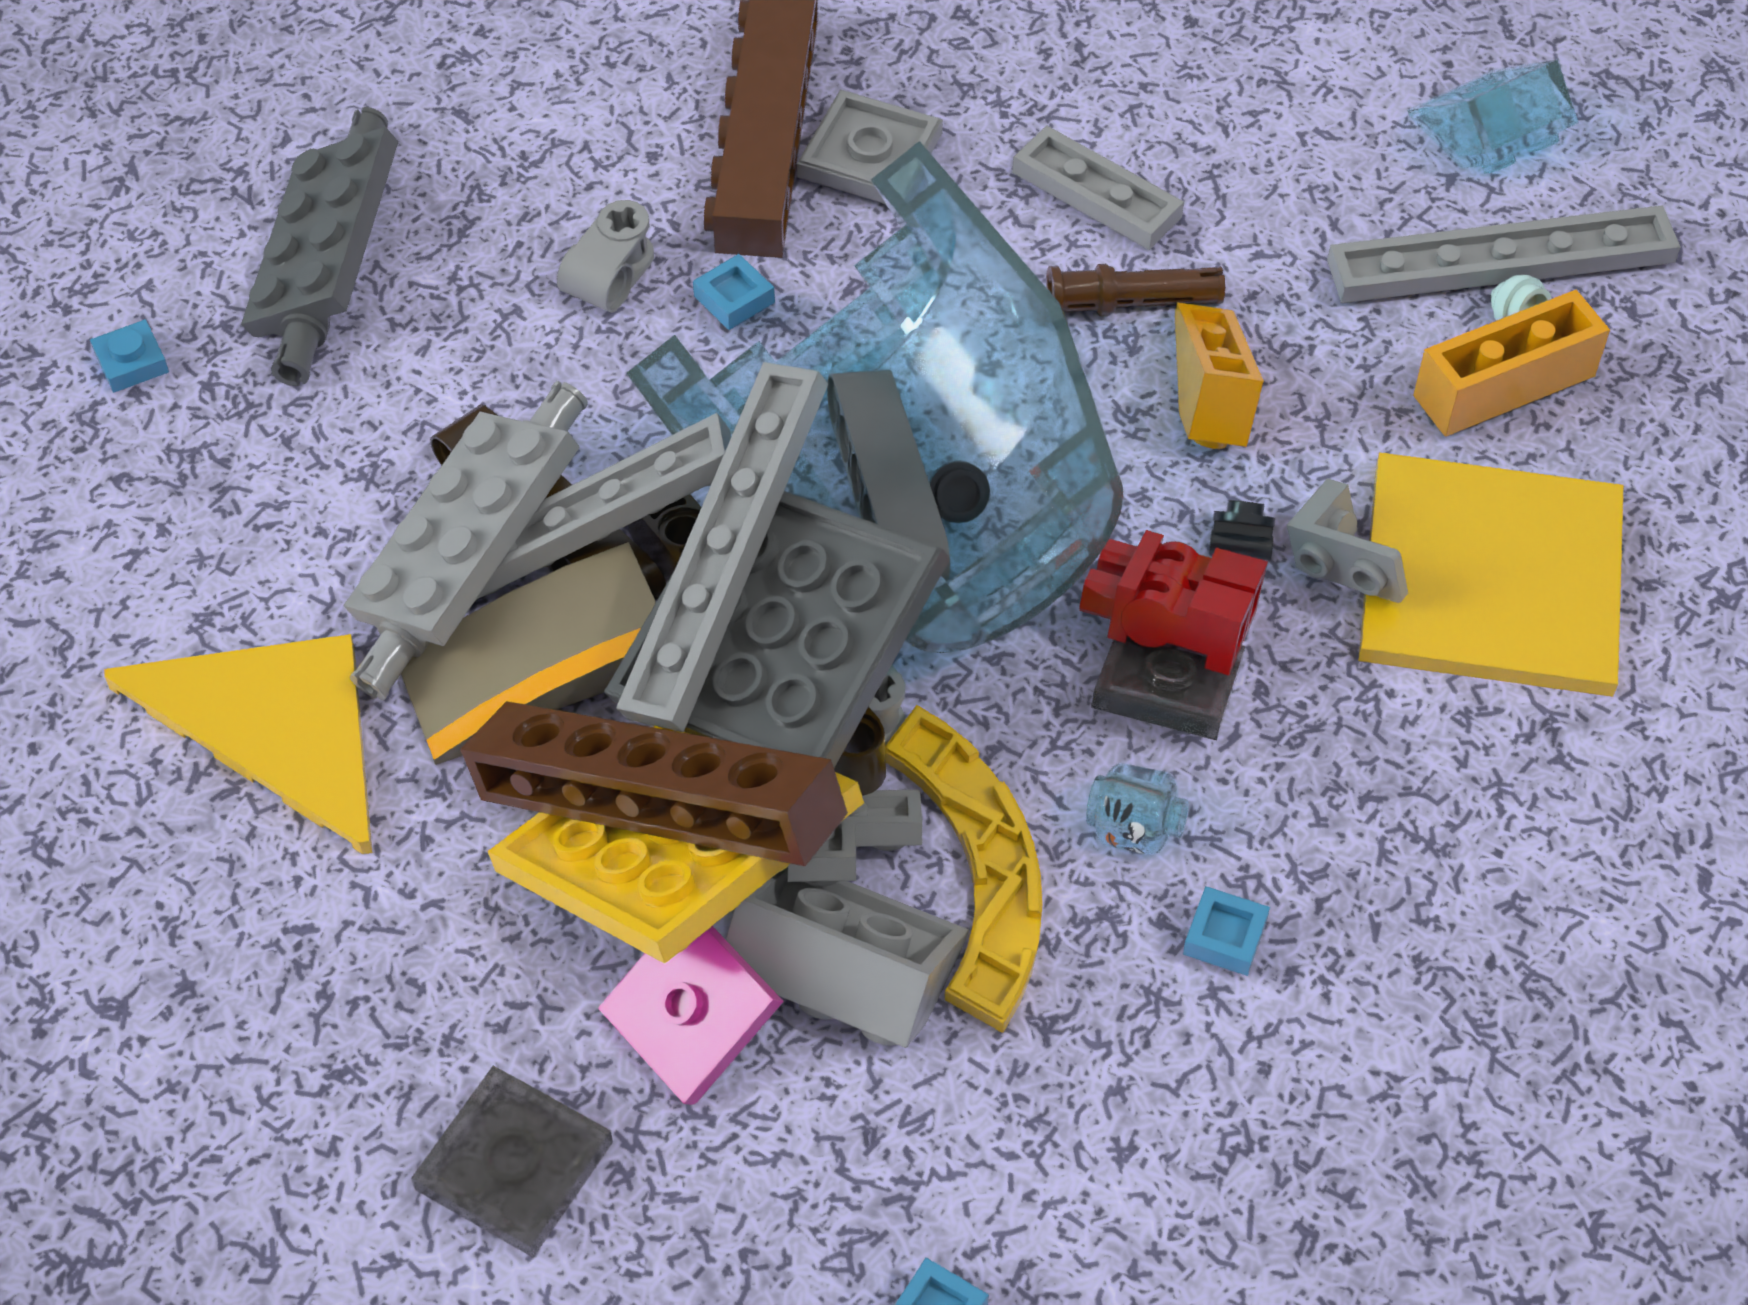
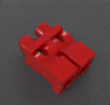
[1079,530,1268,676]

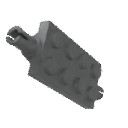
[241,107,399,386]

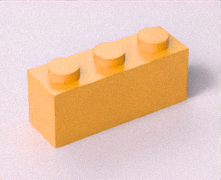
[1413,289,1610,437]

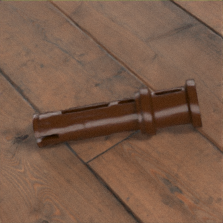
[1046,264,1225,318]

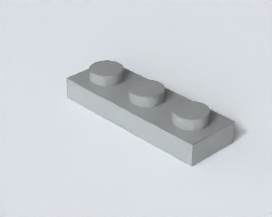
[1012,125,1184,250]

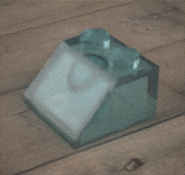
[1407,59,1579,173]

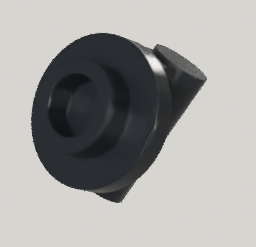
[1209,500,1275,561]

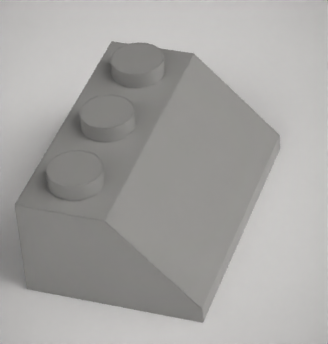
[726,866,969,1048]

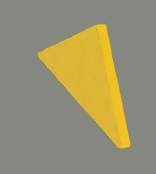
[104,634,373,854]

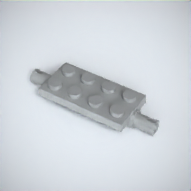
[343,381,588,700]

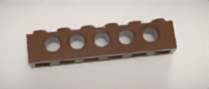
[460,701,848,867]

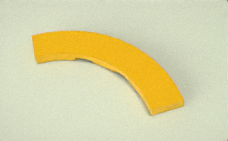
[885,705,1043,1033]

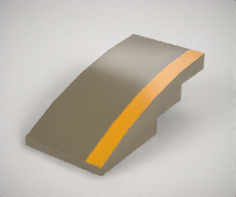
[401,542,656,765]

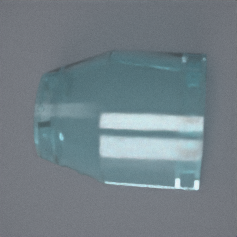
[627,141,1123,653]

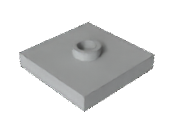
[797,89,943,208]

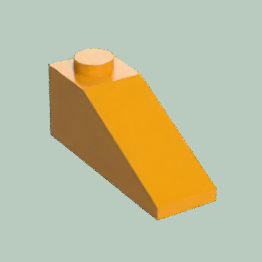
[1175,302,1264,449]

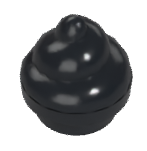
[929,460,990,523]

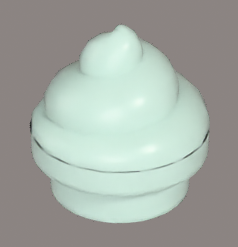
[1491,275,1552,321]

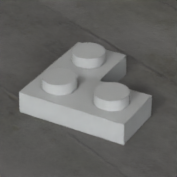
[788,790,922,886]

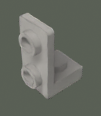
[1287,478,1408,603]

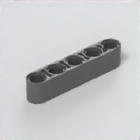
[827,369,950,583]

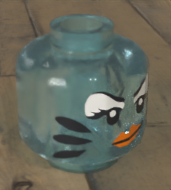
[1086,763,1189,855]

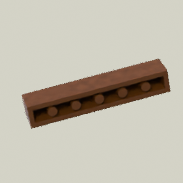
[704,0,819,258]

